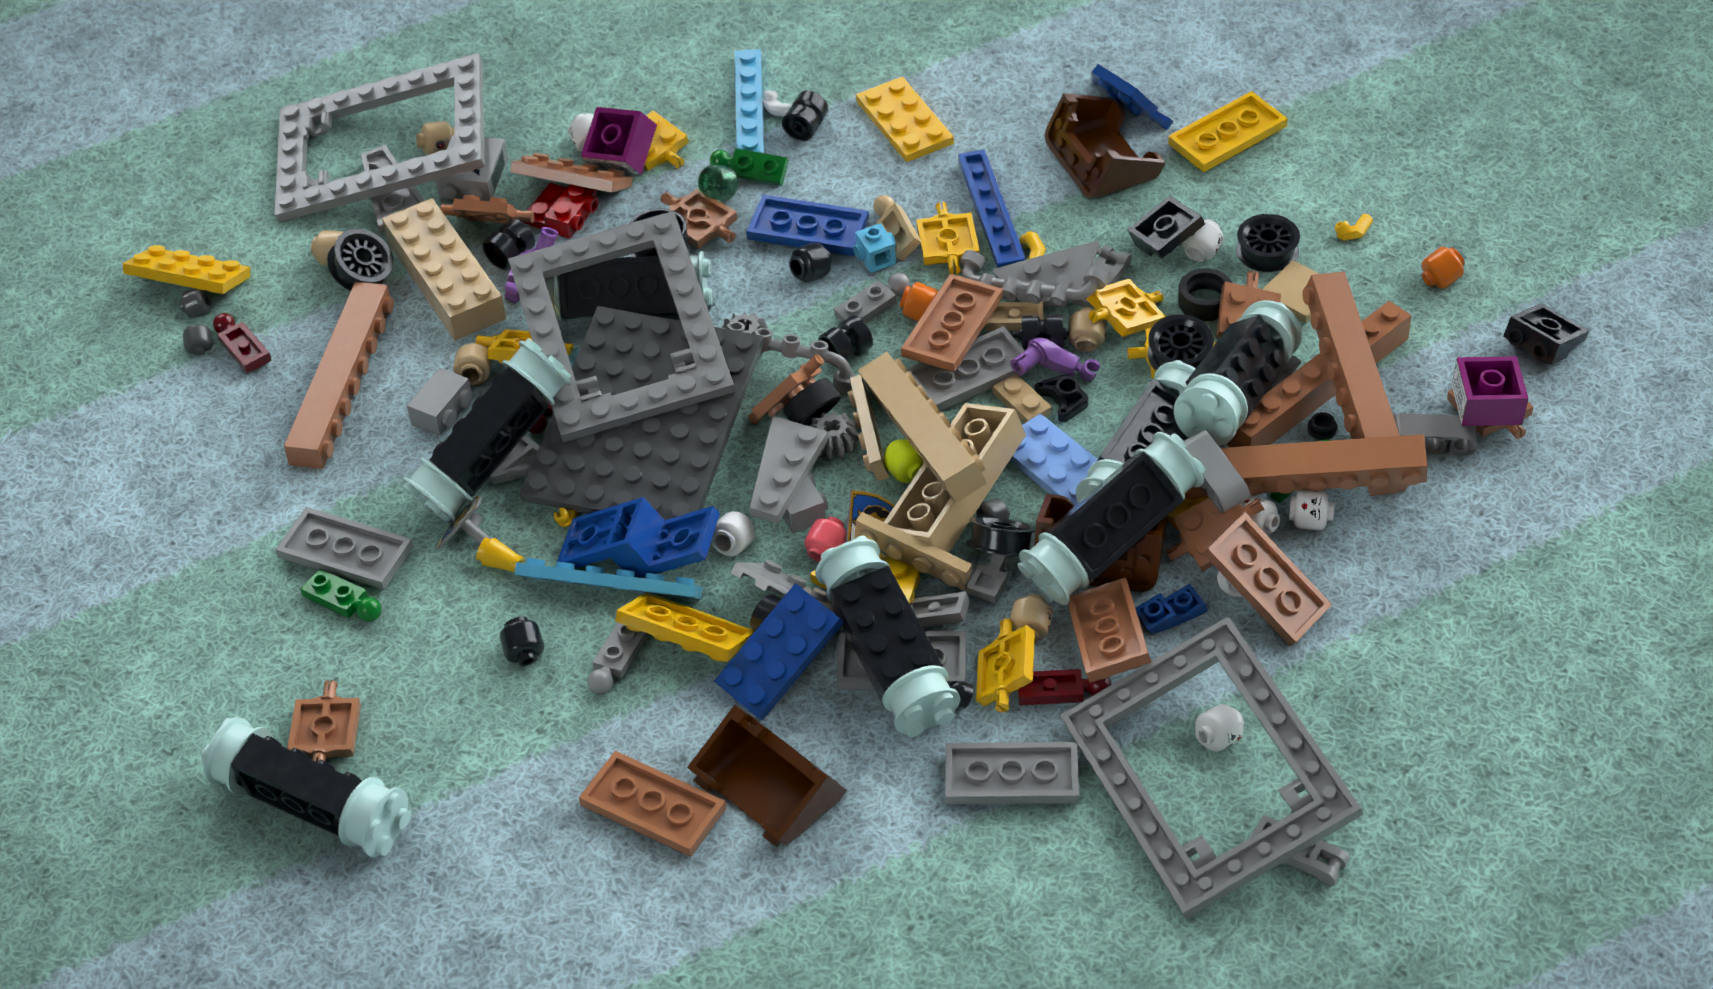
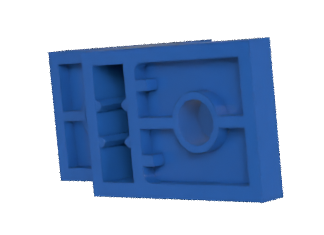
[557,497,720,578]

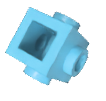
[853,223,896,273]

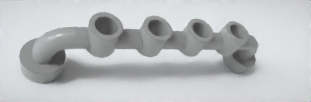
[960,250,1109,307]
[717,322,856,392]

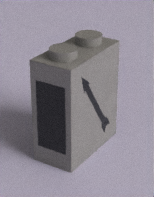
[436,135,508,201]

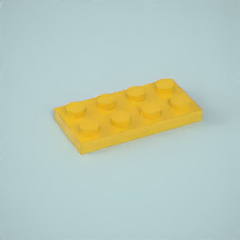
[856,76,954,163]
[1168,91,1288,173]
[123,245,250,294]
[615,592,756,662]

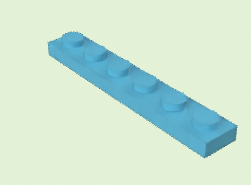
[735,49,764,153]
[514,558,703,599]

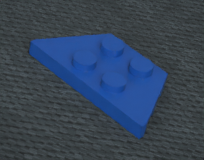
[1091,64,1173,130]

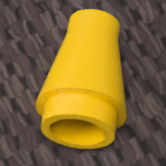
[476,537,524,573]

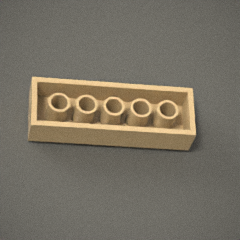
[382,198,506,340]
[884,403,1026,553]

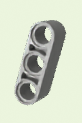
[1393,413,1477,455]
[1184,430,1251,513]

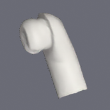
[762,90,792,116]

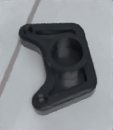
[1034,375,1089,422]

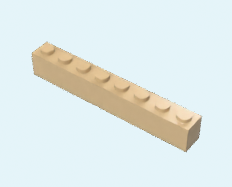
[857,352,987,503]

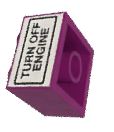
[580,107,657,175]
[1451,356,1529,426]

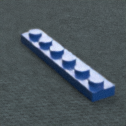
[958,149,1026,268]

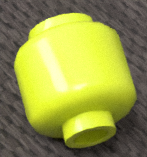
[884,439,924,483]

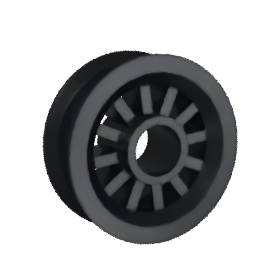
[1236,214,1300,272]
[327,229,394,291]
[1148,314,1214,371]
[966,516,1035,556]

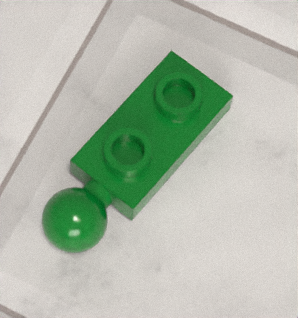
[709,148,789,186]
[300,569,382,622]

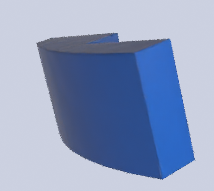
[1136,583,1208,634]

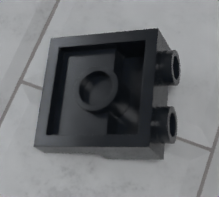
[1127,195,1205,259]
[1503,303,1589,364]

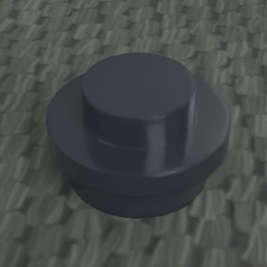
[1307,412,1338,440]

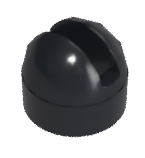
[949,681,973,709]

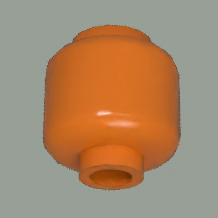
[1421,246,1465,289]
[899,282,938,322]

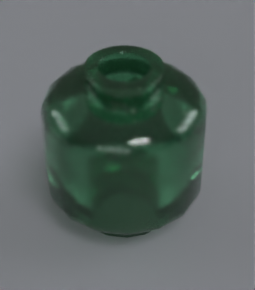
[698,165,739,201]

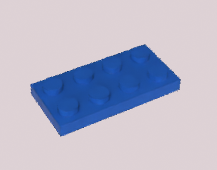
[746,194,869,256]
[714,583,844,721]

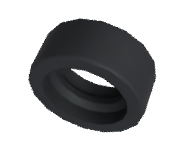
[1178,268,1232,321]
[783,378,841,426]

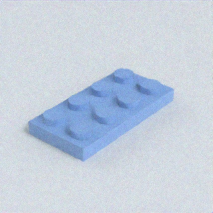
[1010,413,1098,506]

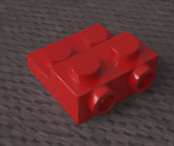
[523,183,599,239]

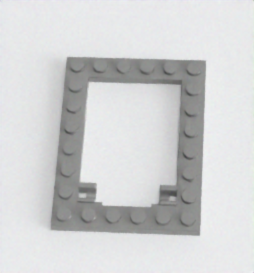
[274,53,485,222]
[508,211,735,442]
[1060,616,1364,919]

